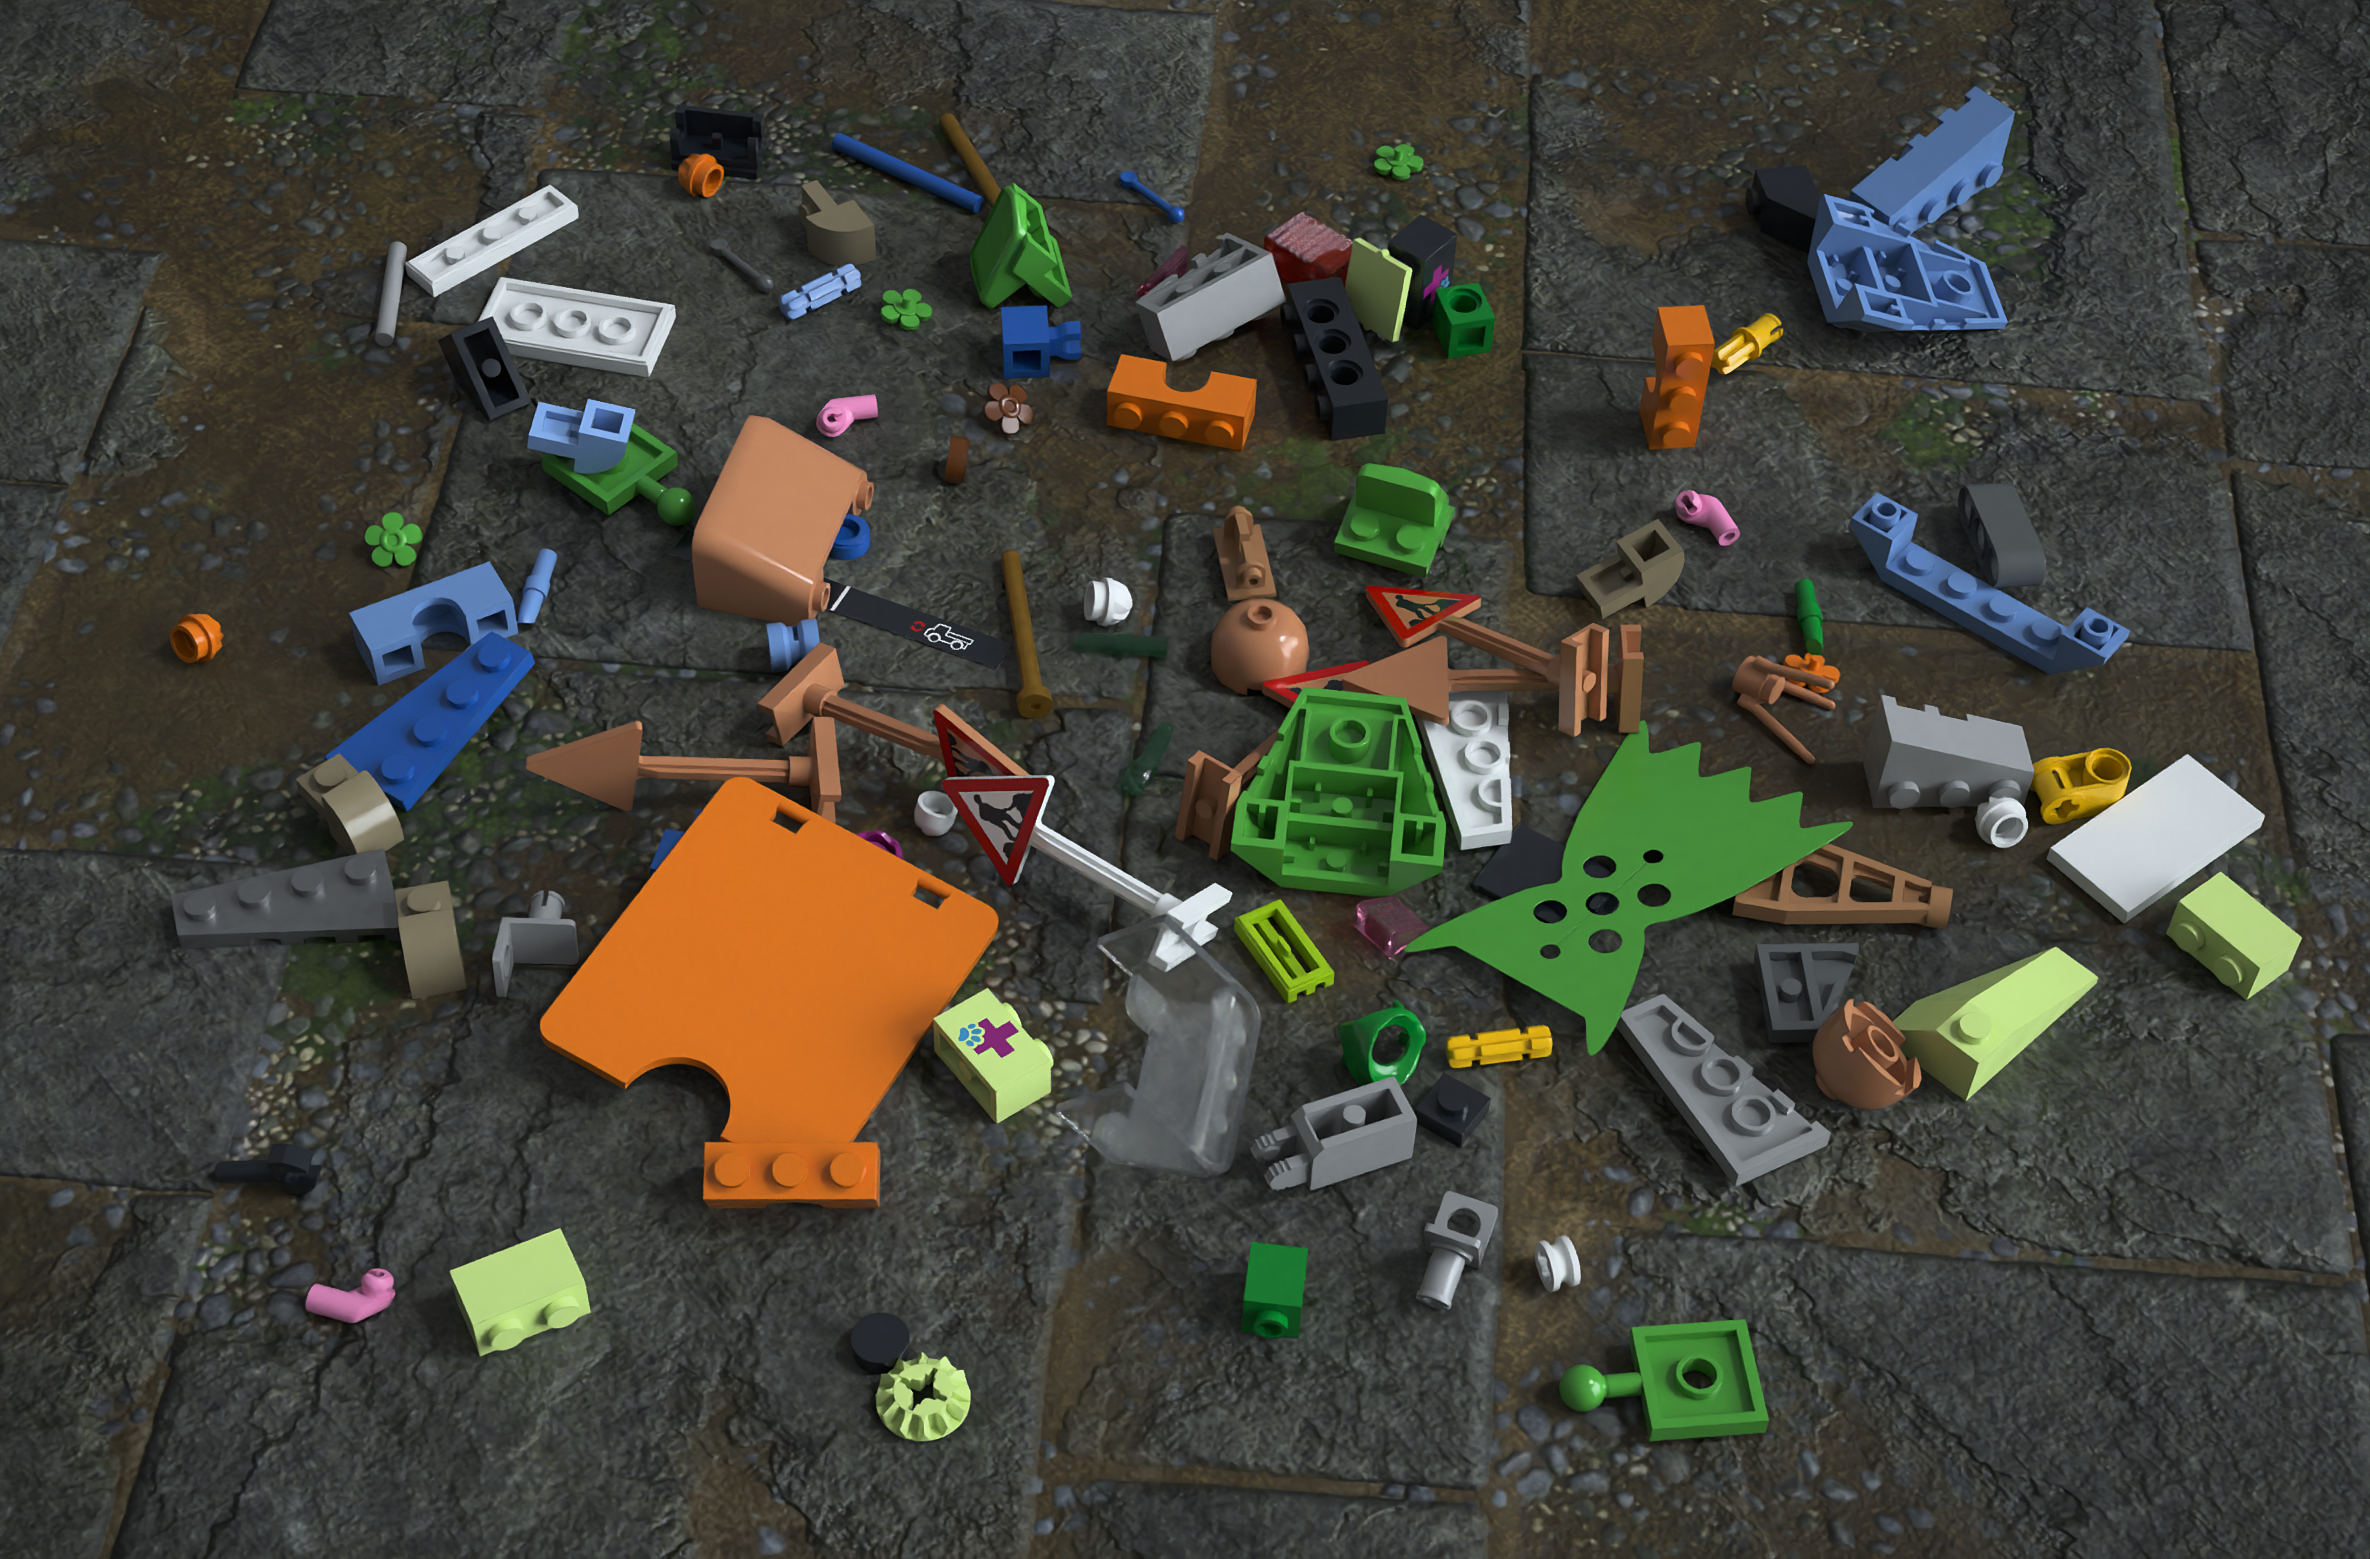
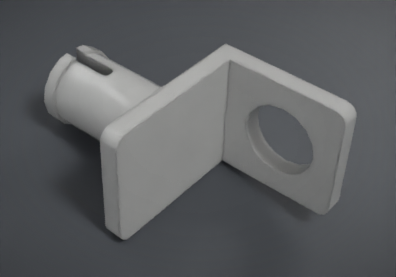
[492,891,579,997]
[1416,1191,1498,1311]

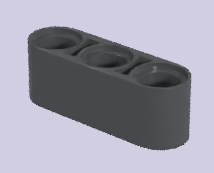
[1958,482,2046,588]

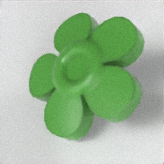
[1374,144,1423,180]
[880,289,932,330]
[365,512,422,568]

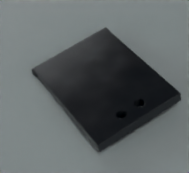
[1470,823,1619,945]

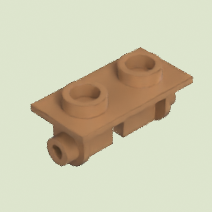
[1212,506,1276,601]

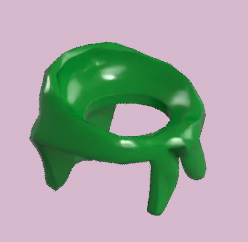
[1337,1000,1426,1086]

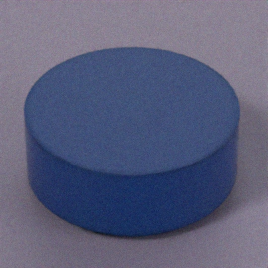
[829,514,870,560]

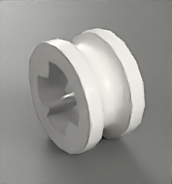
[1535,1235,1581,1292]

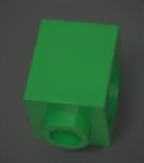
[1431,282,1495,359]
[1241,1242,1308,1339]

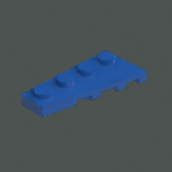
[324,631,535,812]

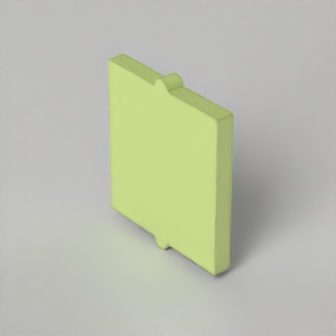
[1345,238,1412,342]

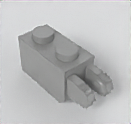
[1250,1076,1417,1191]

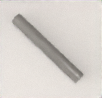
[375,242,407,346]

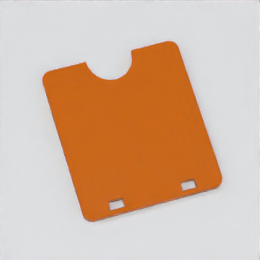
[540,777,999,1142]

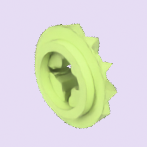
[876,1352,971,1441]

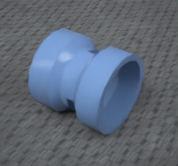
[766,618,820,673]

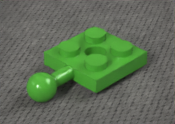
[541,423,696,526]
[1559,1319,1769,1441]

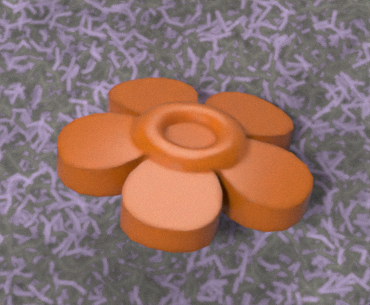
[1783,653,1840,693]

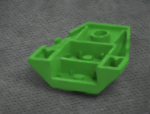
[1231,687,1446,898]

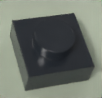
[1415,1072,1491,1148]

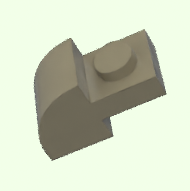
[798,180,876,266]
[1576,519,1684,619]
[295,753,404,855]
[394,880,467,999]

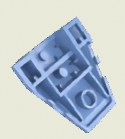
[1807,194,2008,332]

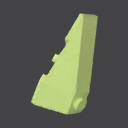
[1893,947,2099,1101]

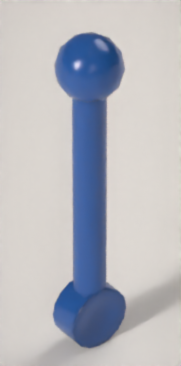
[1120,171,1185,224]

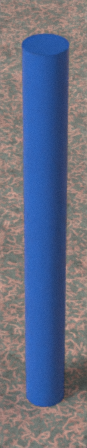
[832,133,984,213]

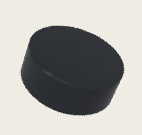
[851,1313,910,1374]

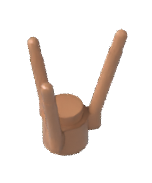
[1732,656,1835,765]

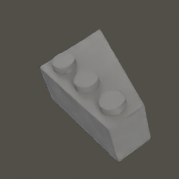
[1135,232,1286,362]
[1863,695,2034,809]

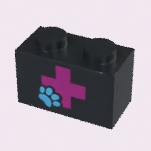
[1387,214,1457,330]

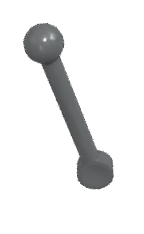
[710,238,774,293]

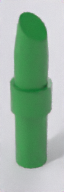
[1794,579,1823,656]

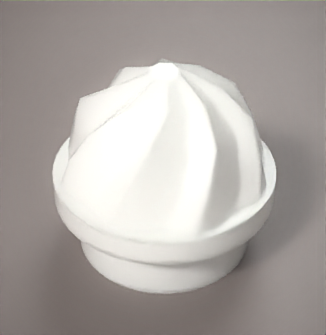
[1084,577,1132,627]
[1975,796,2028,848]

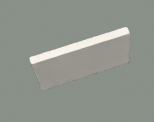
[478,277,676,377]
[2047,754,2265,923]

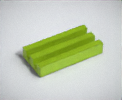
[1234,899,1334,1004]

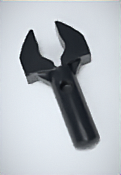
[215,1144,323,1196]

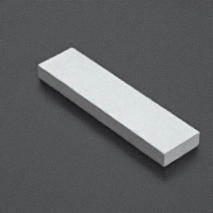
[405,185,579,297]

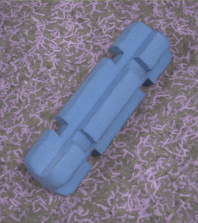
[778,264,861,320]

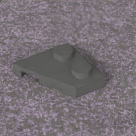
[1754,943,1859,1043]

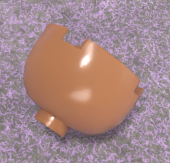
[1210,598,1309,696]
[1812,999,1922,1111]

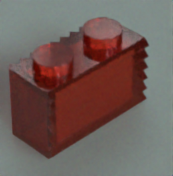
[1263,210,1353,287]

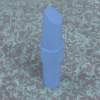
[517,549,557,623]

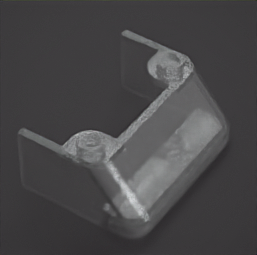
[1055,914,1261,1178]

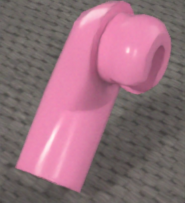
[816,394,878,437]
[1674,490,1740,546]
[306,1268,396,1323]

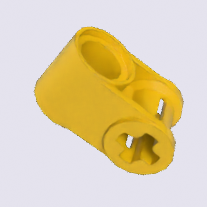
[2029,748,2132,825]

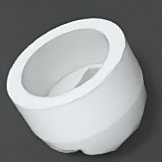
[914,791,958,836]

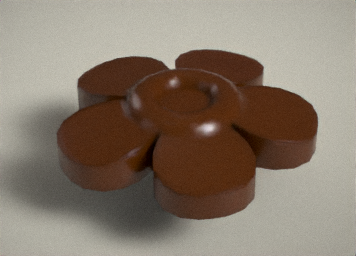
[982,383,1033,435]

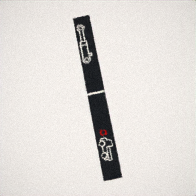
[670,530,1013,669]

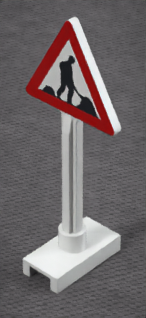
[941,775,1232,968]

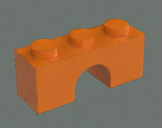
[1639,305,1715,450]
[1107,354,1257,451]
[703,1142,880,1208]

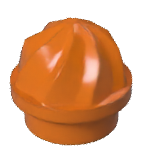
[678,153,724,197]
[170,614,224,663]

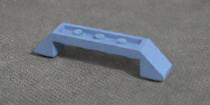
[1850,492,2130,674]

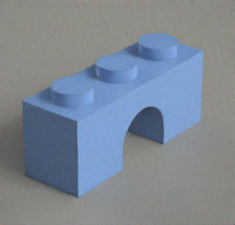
[349,561,518,686]

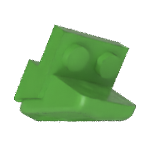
[969,182,1072,309]
[1334,463,1455,578]

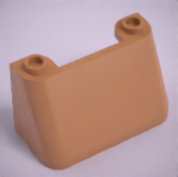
[692,415,874,626]

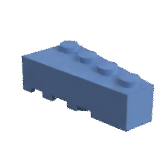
[1848,86,2015,236]

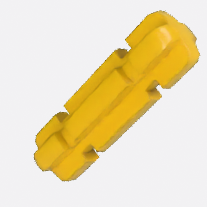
[1445,1025,1553,1069]

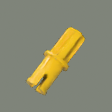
[1711,313,1783,375]

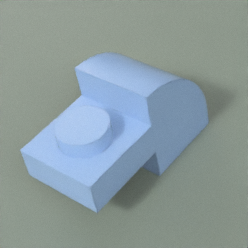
[527,399,635,474]

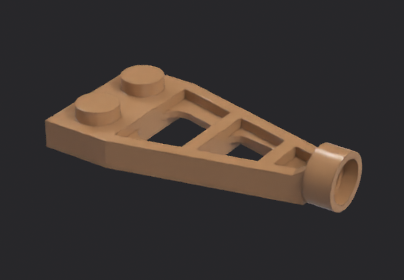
[1732,843,1953,930]

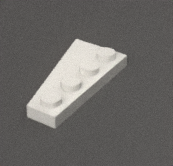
[1415,691,1512,850]

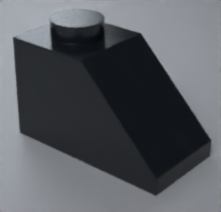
[1745,165,1821,253]
[437,316,532,421]

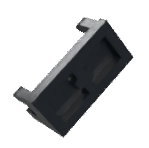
[670,105,767,180]

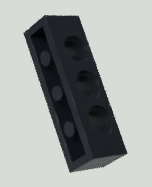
[1280,277,1388,441]

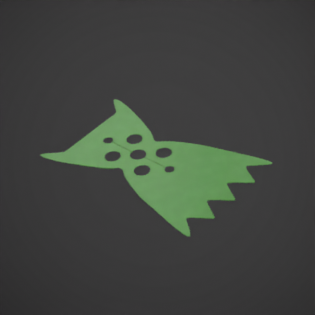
[1404,720,1853,1056]

